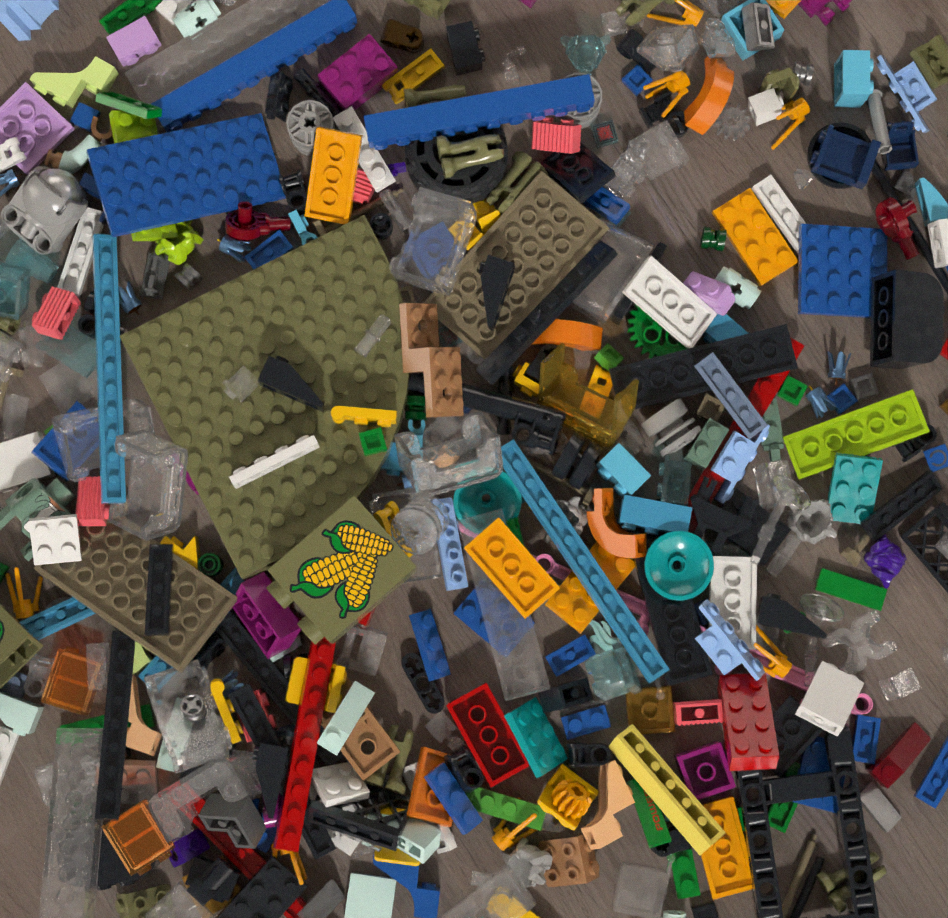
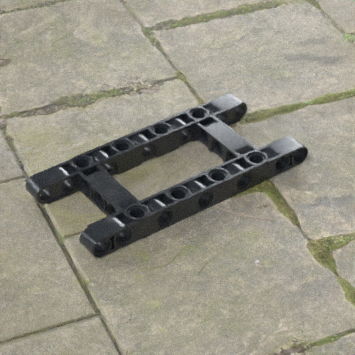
[736,723,879,918]

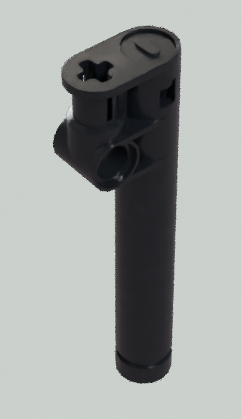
[408,373,566,455]

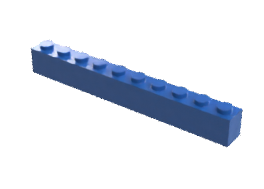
[151,0,358,132]
[364,74,595,150]

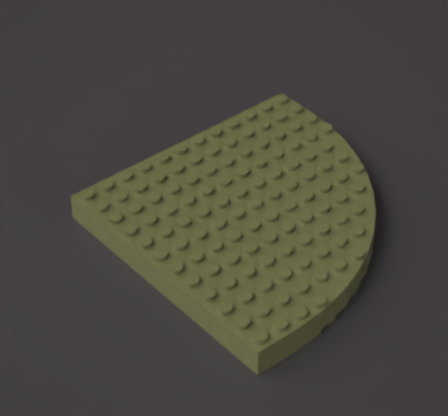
[120,215,410,581]

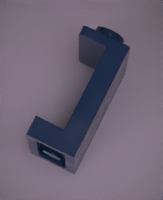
[810,124,881,190]

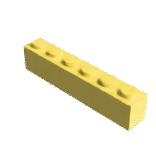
[608,724,726,855]

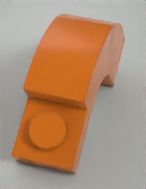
[684,54,734,135]
[531,319,603,351]
[586,488,647,558]

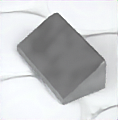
[742,2,775,51]
[860,781,902,833]
[297,878,345,918]

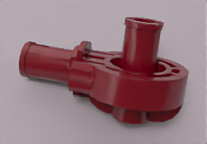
[875,197,919,260]
[225,201,290,241]

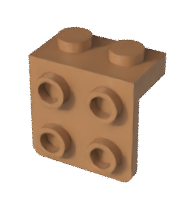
[538,832,600,887]

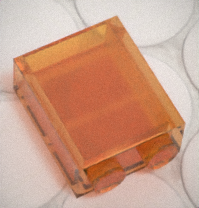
[41,646,107,716]
[101,799,176,876]

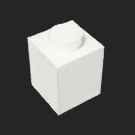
[748,88,784,126]

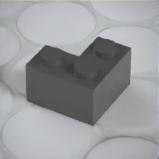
[198,793,266,849]

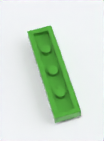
[465,783,546,831]

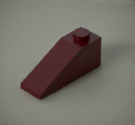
[865,722,931,789]

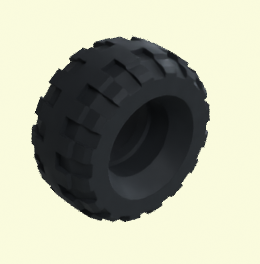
[405,126,508,207]

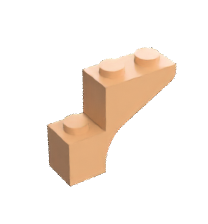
[126,675,162,756]
[581,760,635,850]

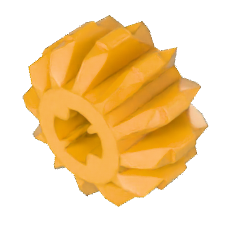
[551,779,592,820]

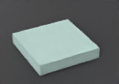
[344,872,397,918]

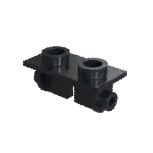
[265,72,293,122]
[186,631,228,677]

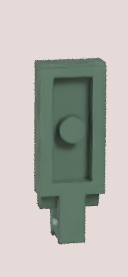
[760,398,784,462]

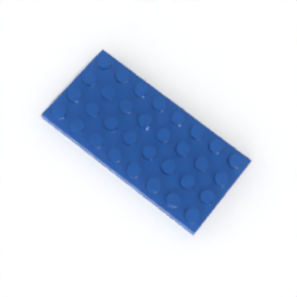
[86,113,286,238]

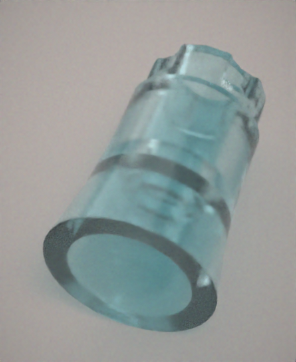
[5,238,59,284]

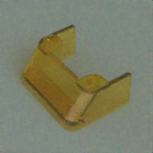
[538,343,639,447]

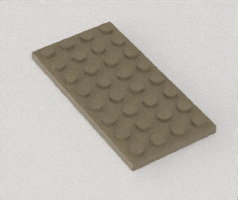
[424,171,609,360]
[34,511,238,673]

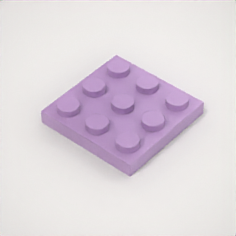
[0,82,75,175]

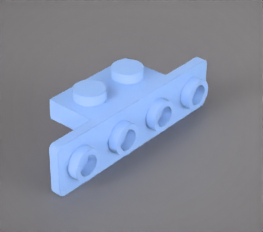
[877,55,938,133]
[711,423,770,504]
[430,497,468,591]
[695,599,765,681]

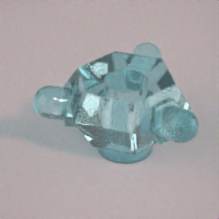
[560,35,611,76]

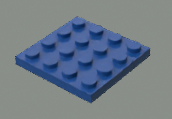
[798,224,887,318]

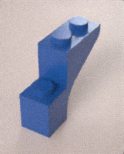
[373,855,440,918]

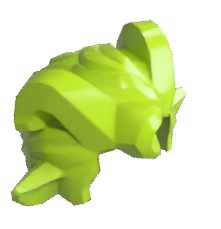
[155,220,203,265]

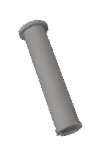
[867,89,892,154]

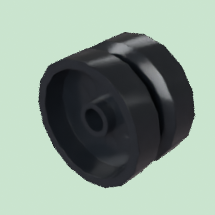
[552,431,604,490]

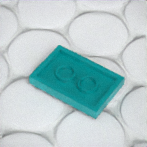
[827,453,883,524]
[504,697,568,778]

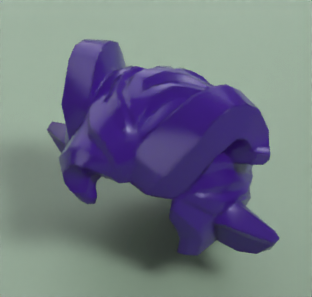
[863,535,907,589]

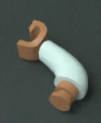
[44,116,113,174]

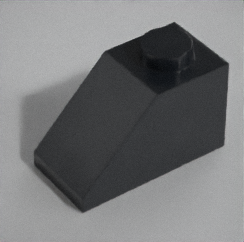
[538,677,593,713]

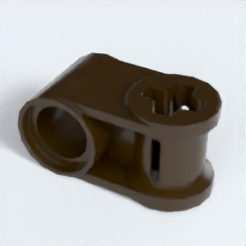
[380,19,424,53]

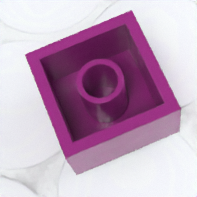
[674,741,736,800]

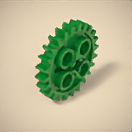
[627,304,687,359]

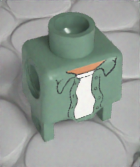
[0,477,76,561]

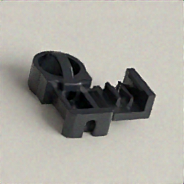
[639,91,689,138]

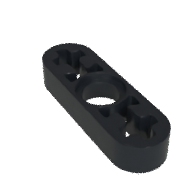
[401,653,445,714]

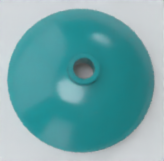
[453,467,522,534]
[644,531,714,601]

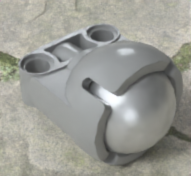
[1,166,88,255]

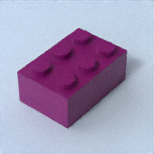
[318,33,398,111]
[232,572,301,659]

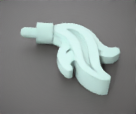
[589,620,622,653]

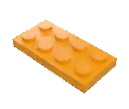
[304,126,363,225]
[712,188,799,287]
[463,517,560,619]
[545,542,635,634]
[700,796,753,900]

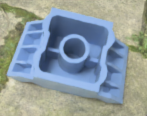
[0,0,59,41]

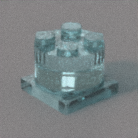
[585,642,642,701]

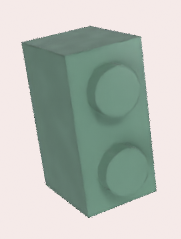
[683,418,729,471]

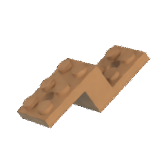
[399,303,464,418]
[321,658,401,781]

